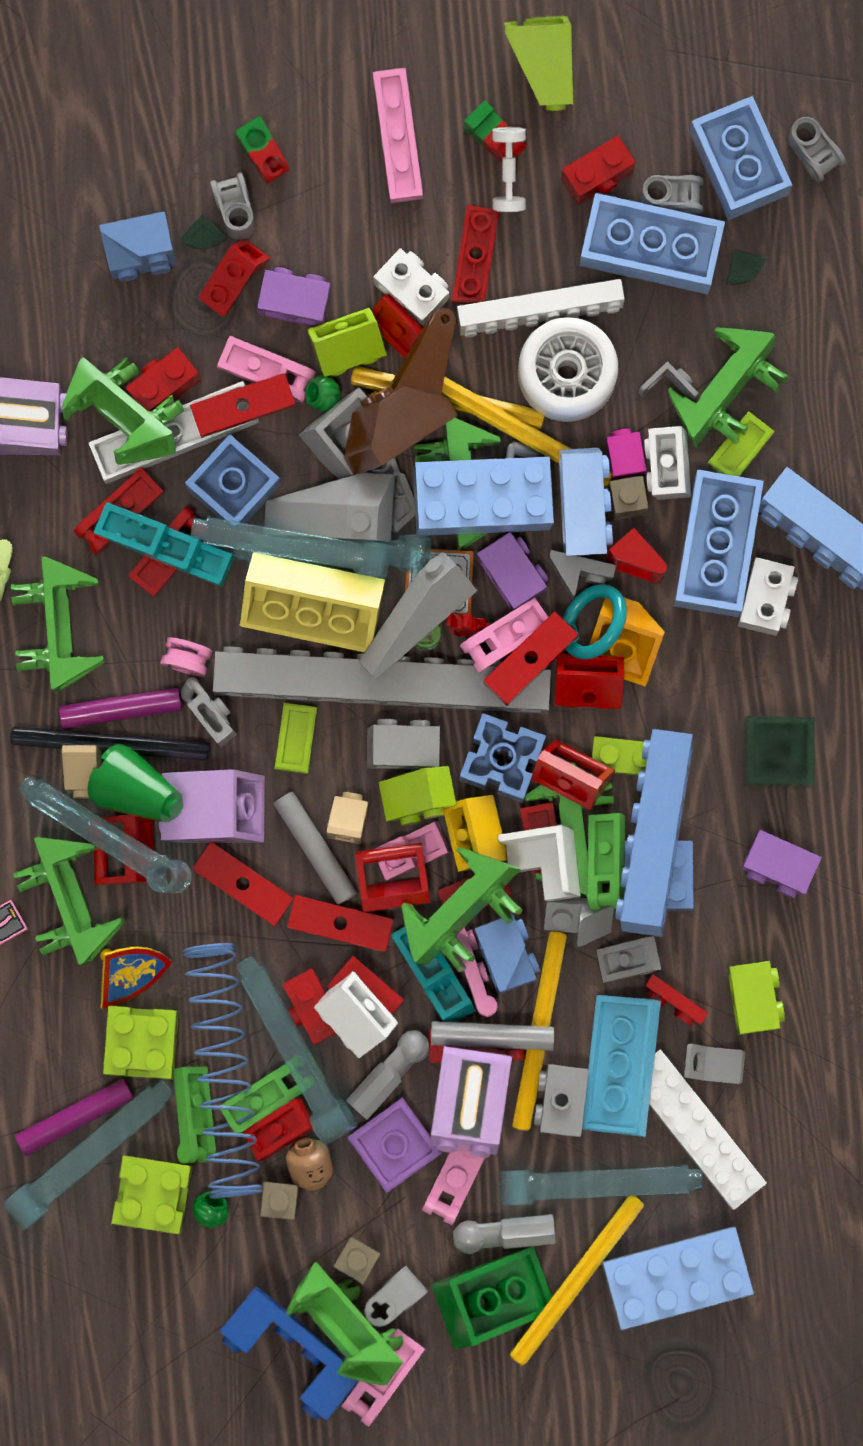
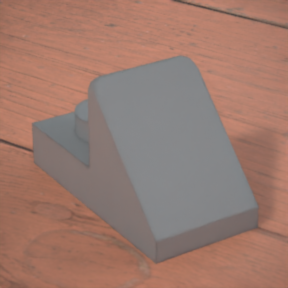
[548,550,616,600]
[544,897,614,947]
[596,936,661,983]

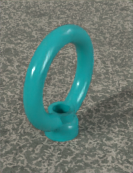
[563,584,627,659]

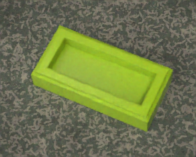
[707,411,775,477]
[275,703,317,774]

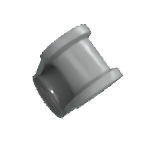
[788,117,846,183]
[210,172,255,240]
[639,175,704,215]
[365,1266,428,1327]

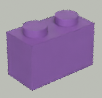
[257,267,331,327]
[476,532,549,611]
[741,830,822,899]

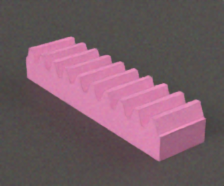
[373,68,423,203]

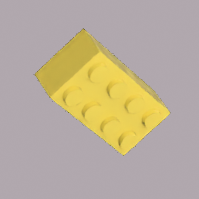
[240,552,385,652]

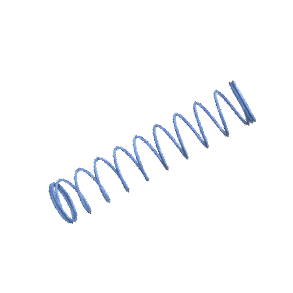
[182,943,263,1198]

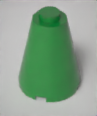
[88,744,183,823]

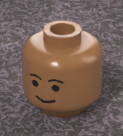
[286,1138,334,1190]

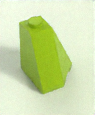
[504,16,573,111]

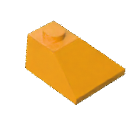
[589,598,665,687]

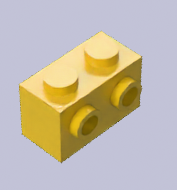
[443,795,508,872]

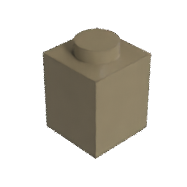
[608,476,648,521]
[260,1182,299,1220]
[334,1236,381,1284]

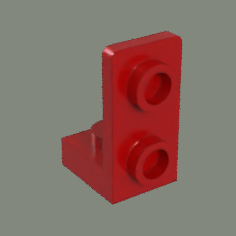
[199,238,270,316]

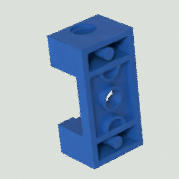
[220,1286,358,1420]

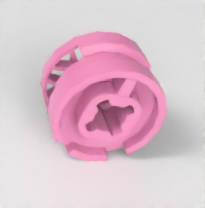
[161,637,213,677]

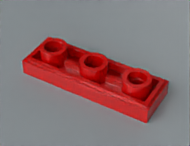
[452,205,499,305]
[190,373,296,438]
[483,611,579,706]
[192,842,294,927]
[287,895,394,953]

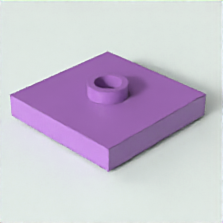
[347,1098,442,1193]

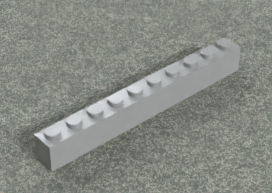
[213,647,551,714]

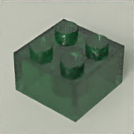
[743,716,815,788]

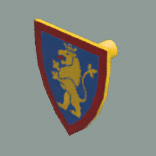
[100,947,173,1009]

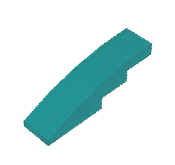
[93,502,235,587]

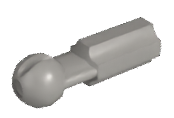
[346,1030,430,1120]
[453,1215,556,1254]

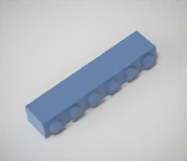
[615,729,694,937]

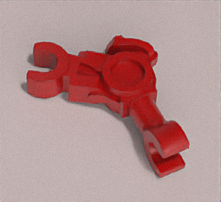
[446,613,491,639]

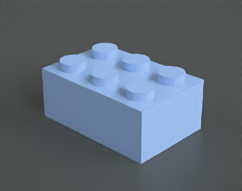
[689,96,792,220]
[558,448,613,556]

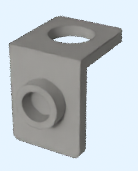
[638,361,699,402]
[684,1044,745,1084]

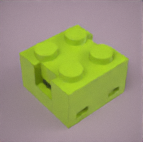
[103,1006,179,1080]
[112,1155,193,1234]

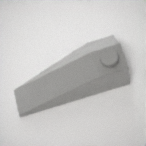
[299,388,415,533]
[264,473,395,542]
[359,552,477,680]

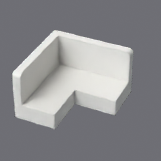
[498,825,581,902]

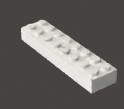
[457,279,625,337]
[89,381,259,484]
[649,1049,767,1210]

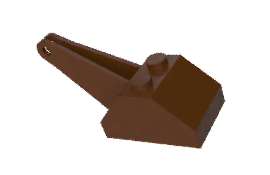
[344,308,458,475]

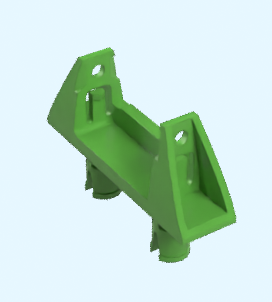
[668,327,788,447]
[62,357,184,465]
[413,418,500,550]
[11,556,105,693]
[525,763,614,898]
[13,837,125,966]
[402,847,522,972]
[286,1262,403,1386]

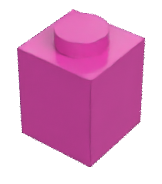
[605,429,647,481]

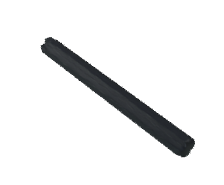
[10,726,210,760]

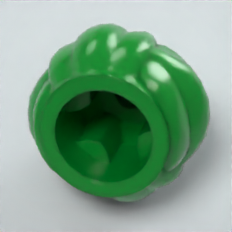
[305,375,341,412]
[192,1192,229,1229]

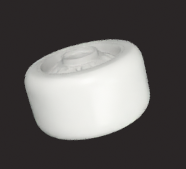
[518,318,618,422]

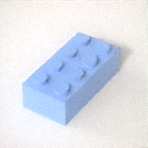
[579,193,725,295]
[413,457,554,536]
[759,467,863,590]
[673,470,764,618]
[602,1227,754,1330]

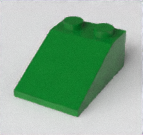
[431,1246,552,1349]

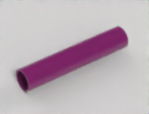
[59,688,182,729]
[15,1078,134,1156]

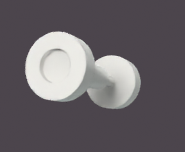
[492,127,526,212]

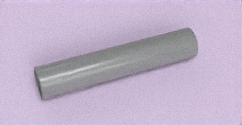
[273,791,357,906]
[431,1021,554,1051]

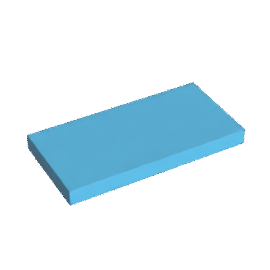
[582,995,661,1137]

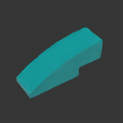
[391,927,476,1022]

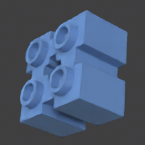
[459,713,546,803]

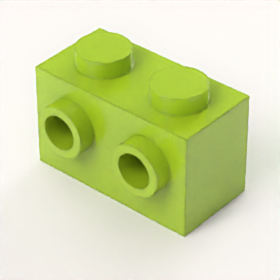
[307,308,387,377]
[379,766,457,826]
[727,961,785,1035]

